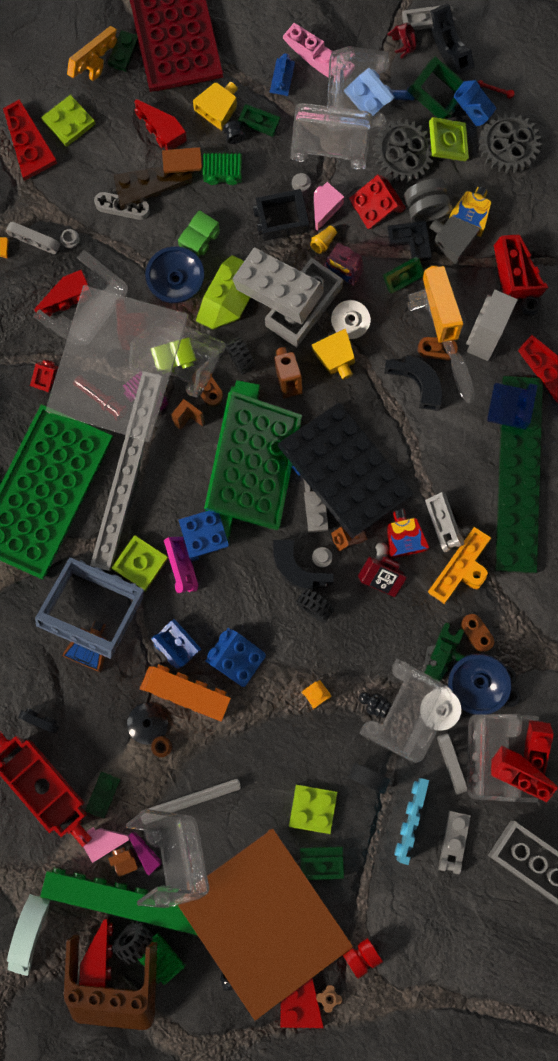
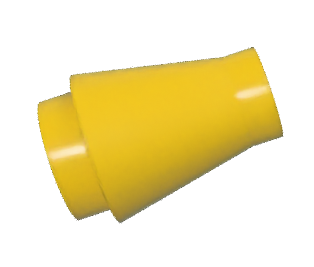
[310,226,337,254]

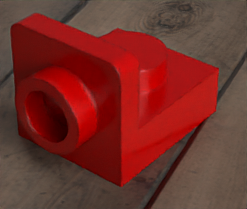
[30,360,60,392]

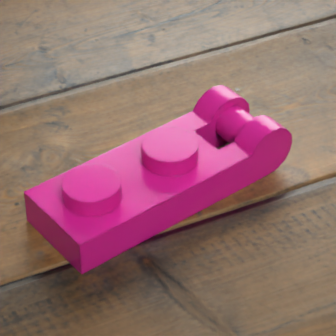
[164,536,198,593]

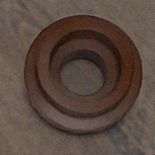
[151,736,172,757]

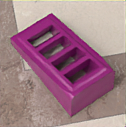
[129,832,162,876]

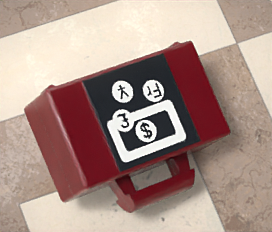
[358,556,407,597]

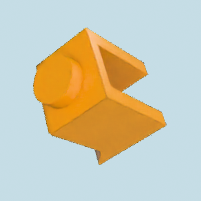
[301,680,332,710]

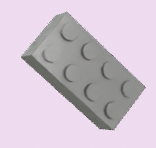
[232,247,323,325]
[265,258,343,348]
[466,290,517,361]
[488,821,558,905]

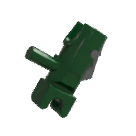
[423,623,466,682]

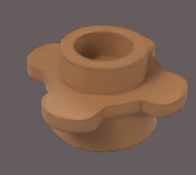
[316,985,342,1013]

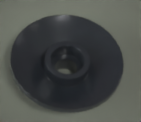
[127,703,168,745]

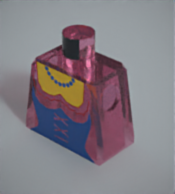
[323,243,364,286]

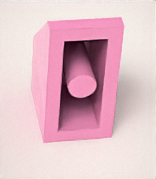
[314,182,344,231]
[83,827,130,863]

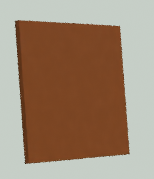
[174,828,353,1021]

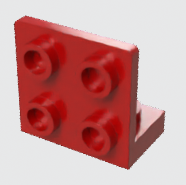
[349,175,406,229]

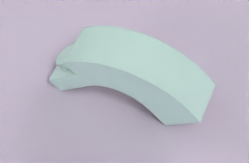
[7,894,50,976]

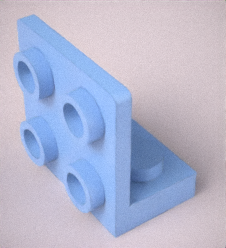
[343,68,394,120]

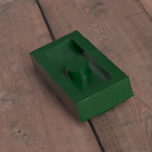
[108,30,139,72]
[238,104,280,137]
[383,257,424,294]
[85,771,121,819]

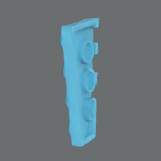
[394,778,429,865]

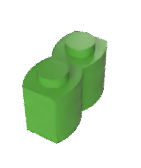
[178,210,220,257]

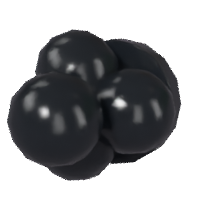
[358,692,392,718]

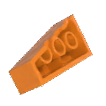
[140,664,231,722]

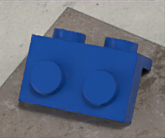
[151,619,201,669]

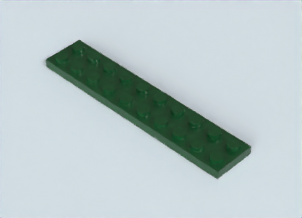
[495,376,543,574]

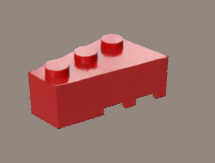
[494,234,549,299]

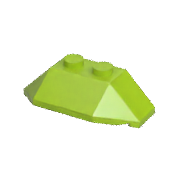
[196,255,251,330]

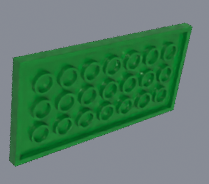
[0,404,114,580]

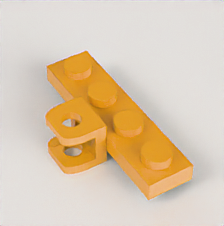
[67,26,117,81]
[428,527,491,604]

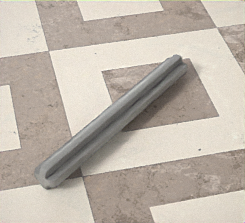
[140,779,241,822]

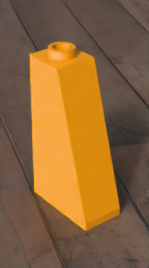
[423,266,463,343]

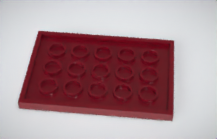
[130,0,223,92]

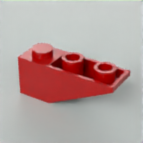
[134,99,187,150]
[34,270,92,319]
[524,720,554,775]
[491,746,558,802]
[79,917,113,987]

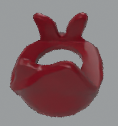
[387,22,416,59]

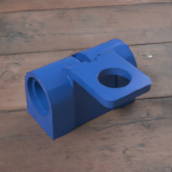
[454,80,497,126]

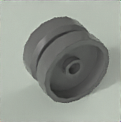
[404,179,452,223]

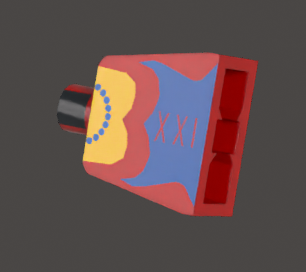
[387,509,429,559]

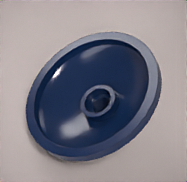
[145,246,204,303]
[448,654,511,715]

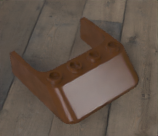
[64,935,158,1030]

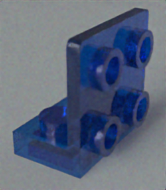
[487,383,538,430]

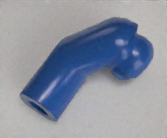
[392,87,415,101]

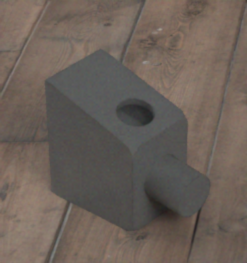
[430,216,480,264]

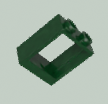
[407,56,464,119]

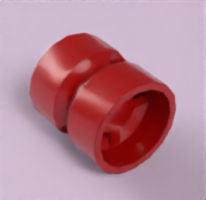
[343,938,383,979]

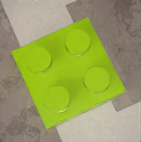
[41,95,95,147]
[429,117,469,161]
[111,535,168,592]
[289,785,337,834]

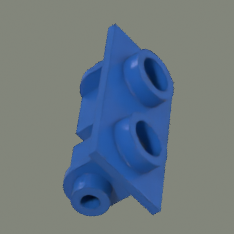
[270,54,295,96]

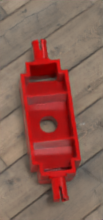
[0,731,93,848]

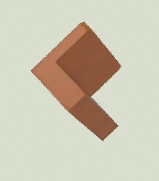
[162,147,202,173]
[171,399,205,430]

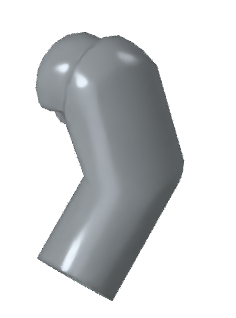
[375,542,389,563]

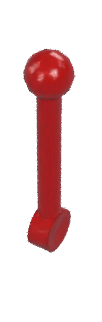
[478,80,515,98]

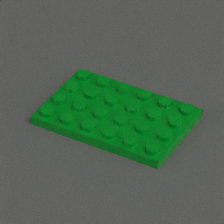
[204,391,302,530]

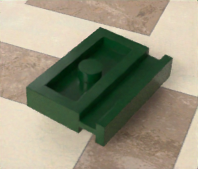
[300,847,344,880]

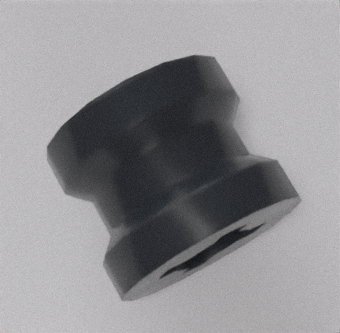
[223,120,245,144]

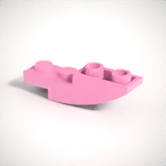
[283,23,355,83]

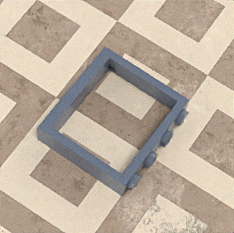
[35,557,144,659]

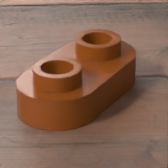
[418,337,458,360]
[192,370,223,407]
[461,614,494,652]

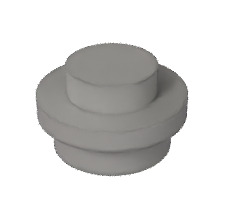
[292,173,311,193]
[60,229,80,248]
[312,547,332,568]

